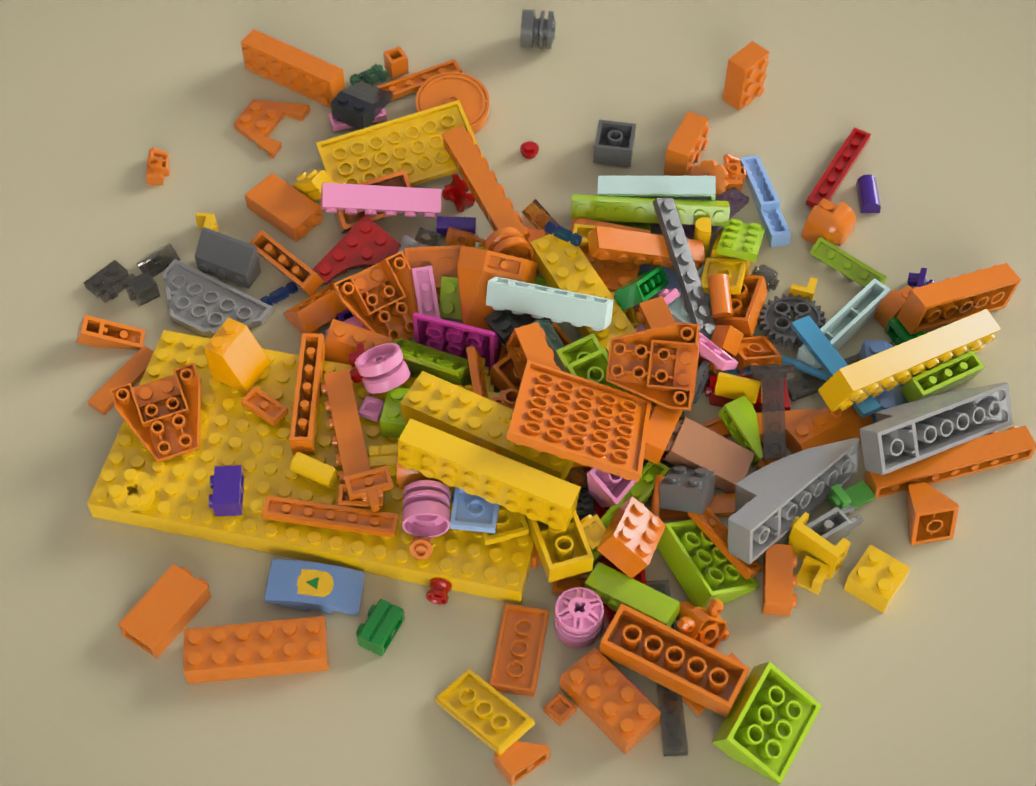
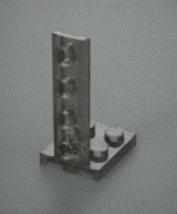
[743,364,794,460]

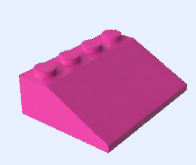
[413,312,501,371]

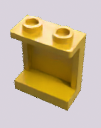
[787,512,851,580]

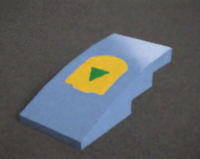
[263,559,365,616]

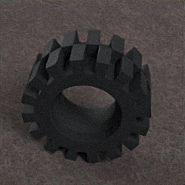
[576,488,595,521]

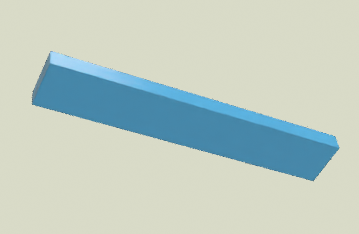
[790,315,881,418]

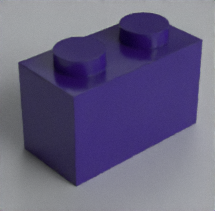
[209,465,244,516]

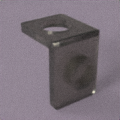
[415,227,442,246]

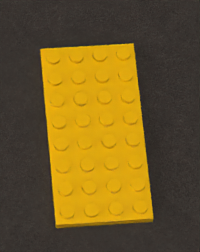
[316,100,484,187]

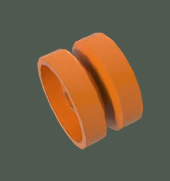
[483,227,535,261]

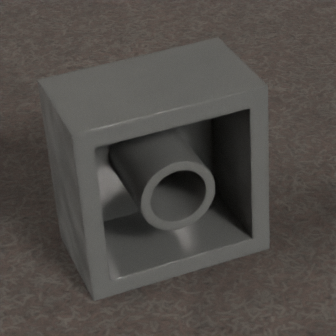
[593,120,636,167]
[660,465,715,514]

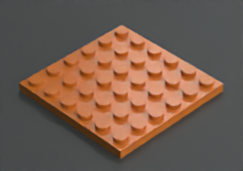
[506,360,652,482]

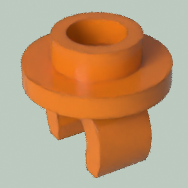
[410,537,433,559]

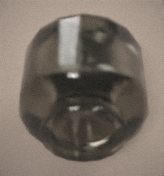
[751,264,780,293]

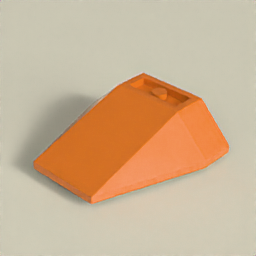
[456,245,538,331]
[333,251,419,341]
[606,322,700,411]
[109,363,201,463]

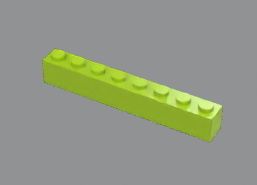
[571,194,730,226]

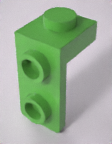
[827,481,875,510]

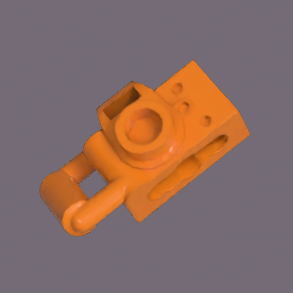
[146,148,170,185]
[723,154,746,192]
[444,227,486,247]

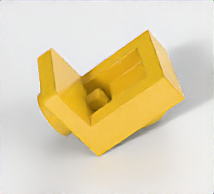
[195,213,219,232]

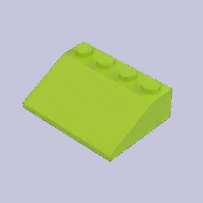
[389,338,472,387]
[657,520,760,609]
[712,662,822,784]

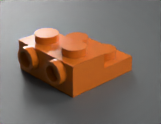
[734,336,782,374]

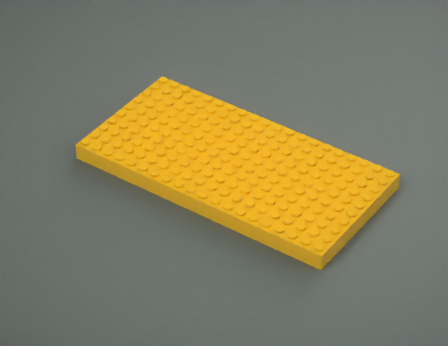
[87,330,535,605]

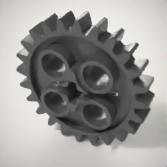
[758,293,826,349]

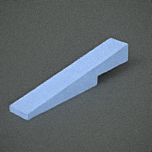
[740,155,791,248]

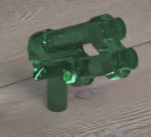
[349,64,389,86]

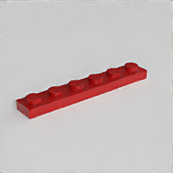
[805,127,871,208]

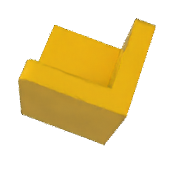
[788,277,818,302]
[796,555,831,595]

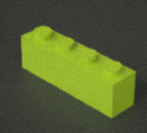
[900,350,985,402]
[585,562,680,628]

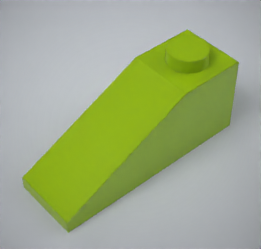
[717,395,763,467]

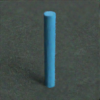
[781,354,830,381]

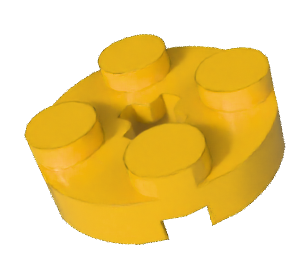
[109,469,156,513]

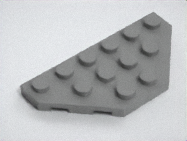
[163,259,273,337]

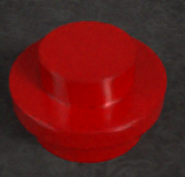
[520,141,539,159]

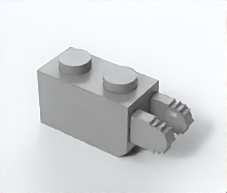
[806,505,863,544]

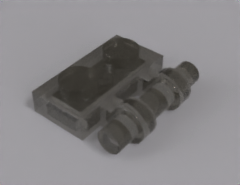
[83,260,137,303]

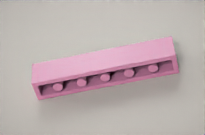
[321,183,441,218]

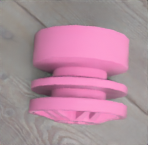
[402,480,450,538]
[554,587,604,649]

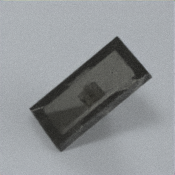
[136,243,180,281]

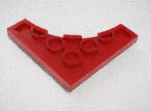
[312,215,401,285]

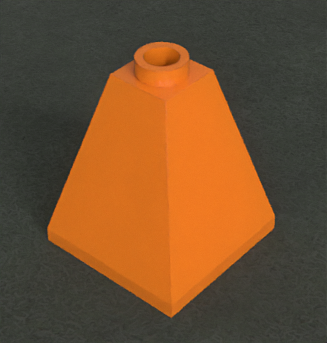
[906,482,959,545]

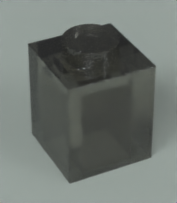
[126,271,160,307]

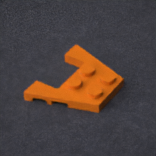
[234,99,310,158]

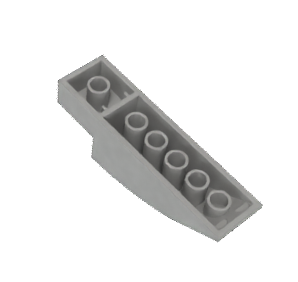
[859,383,1013,475]
[727,438,860,565]

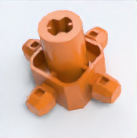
[676,599,730,649]

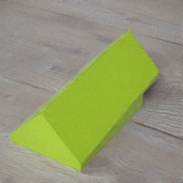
[556,333,630,393]

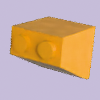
[204,317,271,394]

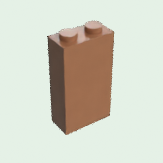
[664,417,755,494]

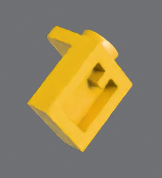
[580,514,606,550]

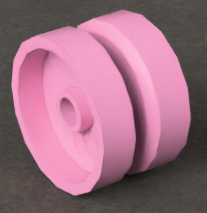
[355,343,410,394]

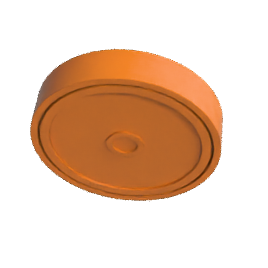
[415,72,490,135]

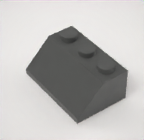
[194,227,261,289]

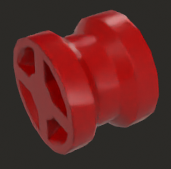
[426,577,452,605]

